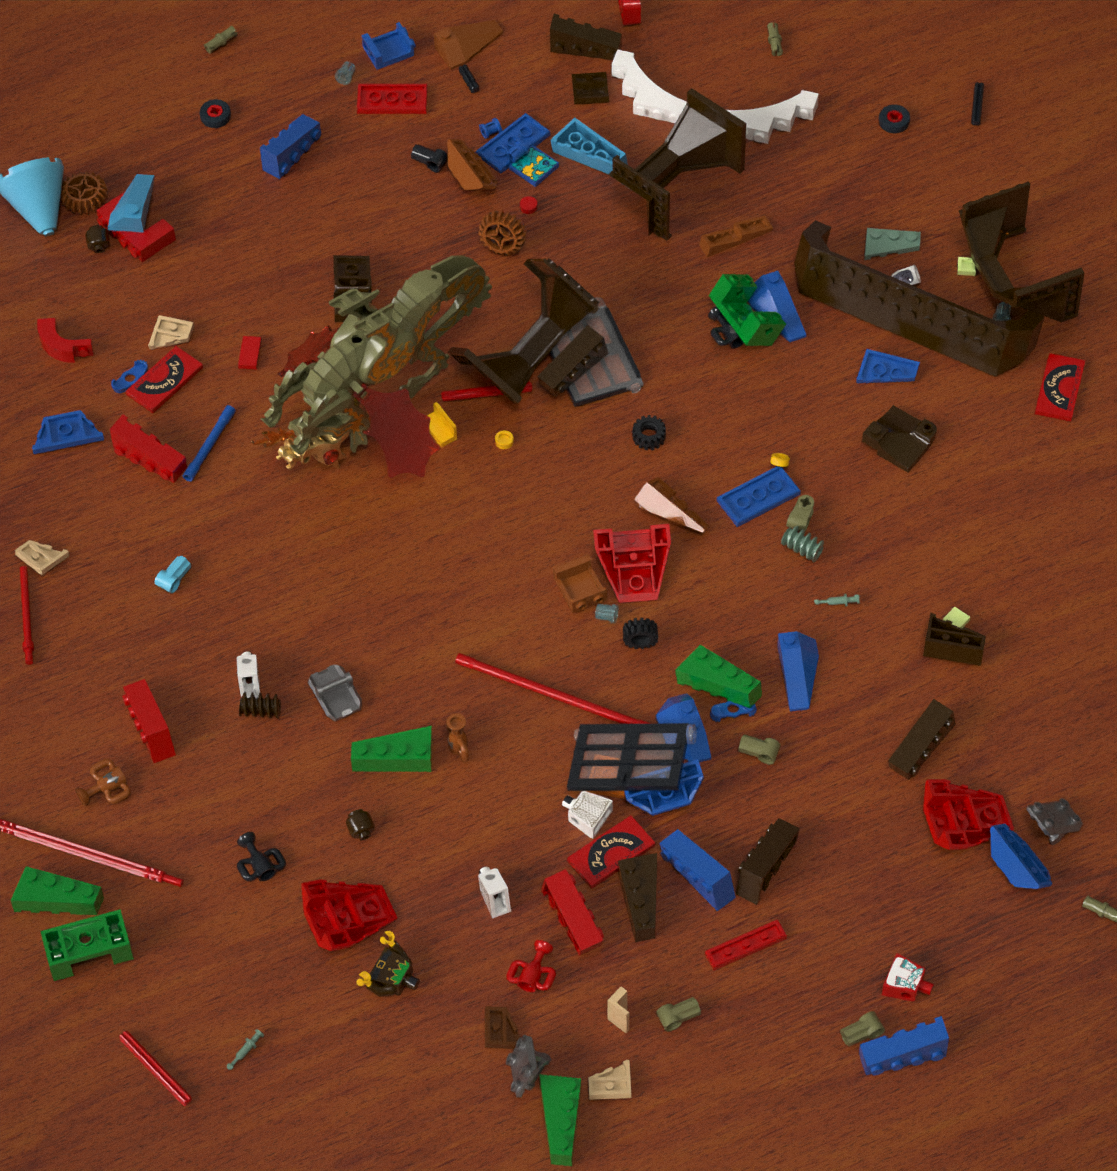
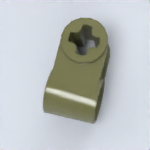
[786,495,814,532]

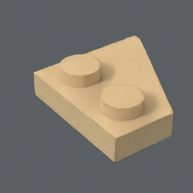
[148,315,194,349]
[15,540,69,575]
[588,1060,631,1100]

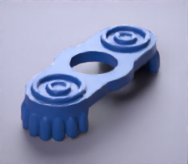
[111,360,148,393]
[710,701,757,722]

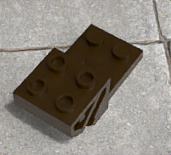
[333,255,372,322]

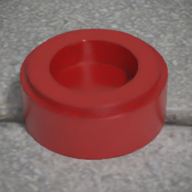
[520,196,537,214]

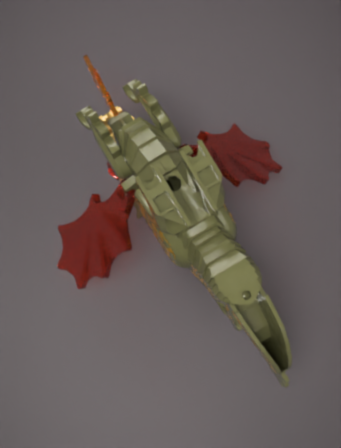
[251,255,492,478]

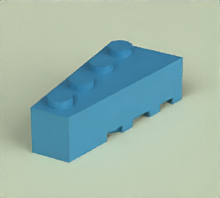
[551,117,628,174]

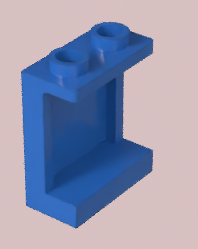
[361,22,416,70]

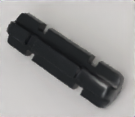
[459,64,480,93]

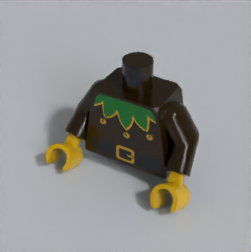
[356,931,420,997]

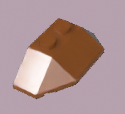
[447,139,498,191]

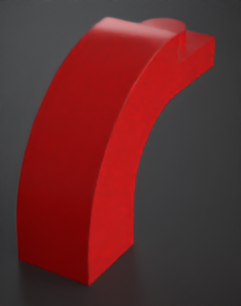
[37,318,94,363]

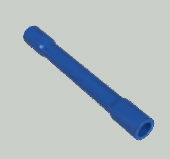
[183,405,236,482]

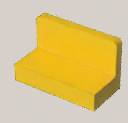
[421,402,457,448]

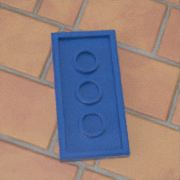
[476,113,550,174]
[717,466,801,527]

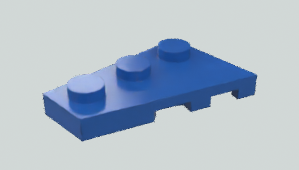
[856,349,920,383]

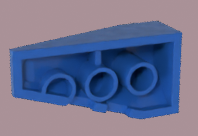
[748,271,806,342]

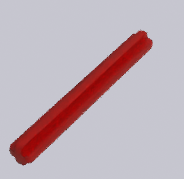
[441,382,533,402]
[119,1031,192,1106]

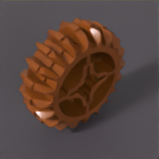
[60,171,108,215]
[478,209,527,256]

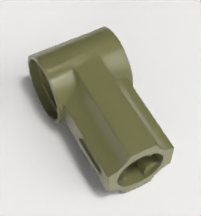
[738,734,781,764]
[656,997,701,1031]
[840,1011,885,1047]

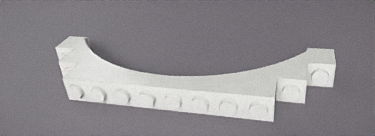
[612,50,819,144]

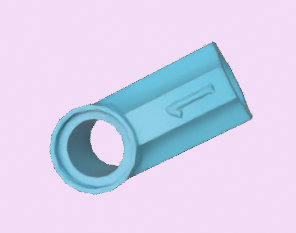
[155,556,191,593]

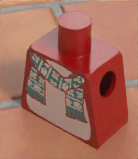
[882,953,934,1002]

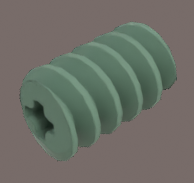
[781,526,824,563]

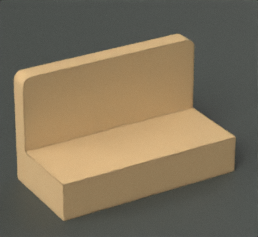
[607,987,629,1033]

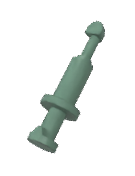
[814,593,860,607]
[227,1029,264,1070]

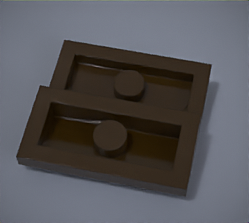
[572,72,609,104]

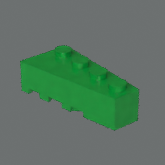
[675,645,762,708]
[351,726,433,772]
[10,866,104,915]
[539,1074,582,1166]

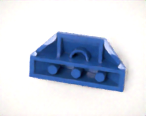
[656,693,711,763]
[624,759,704,816]
[990,824,1052,889]

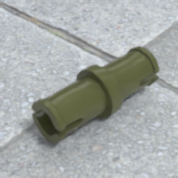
[767,22,783,56]
[204,26,237,54]
[1082,895,1117,922]

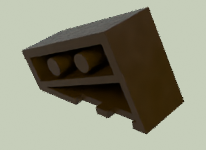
[923,613,986,666]

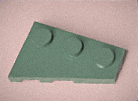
[864,228,921,260]

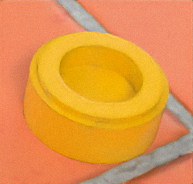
[495,430,514,449]
[770,453,790,467]

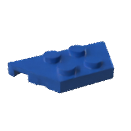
[32,410,104,454]

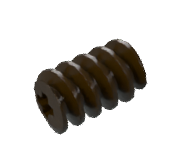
[239,692,281,719]

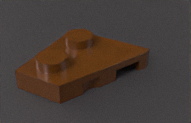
[485,1006,521,1049]

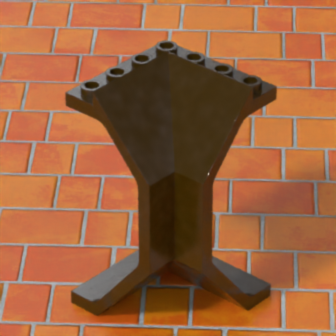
[608,88,747,241]
[959,182,1085,323]
[447,258,600,404]

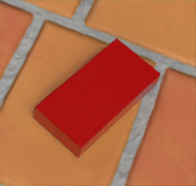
[238,336,262,370]

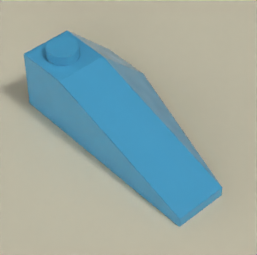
[108,174,155,232]

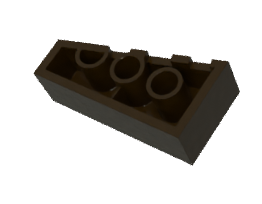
[550,13,622,60]
[537,325,609,397]
[888,699,956,780]
[736,818,800,905]
[618,853,657,942]

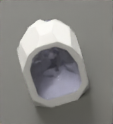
[891,265,921,285]

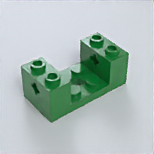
[708,274,786,346]
[40,909,134,981]

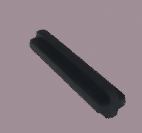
[971,82,984,126]

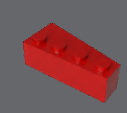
[110,414,187,483]
[122,679,176,763]
[541,869,604,956]

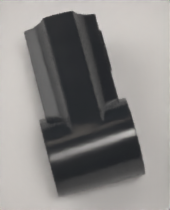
[411,144,448,172]

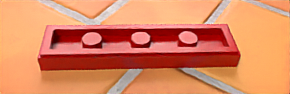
[705,919,787,971]

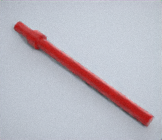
[20,566,34,665]

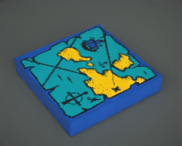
[509,145,559,187]

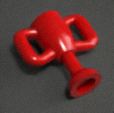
[506,940,556,993]

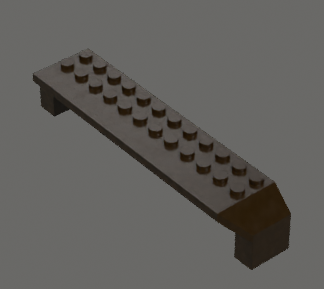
[794,220,1045,377]

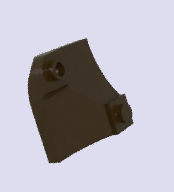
[862,405,937,473]

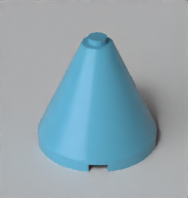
[0,157,64,236]

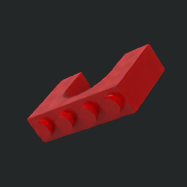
[96,192,176,262]

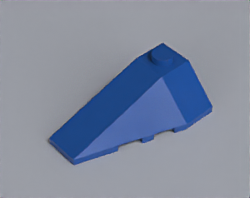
[777,631,819,712]

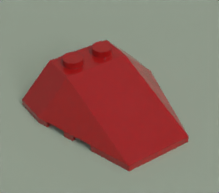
[593,524,671,604]
[923,779,1014,850]
[301,879,398,951]

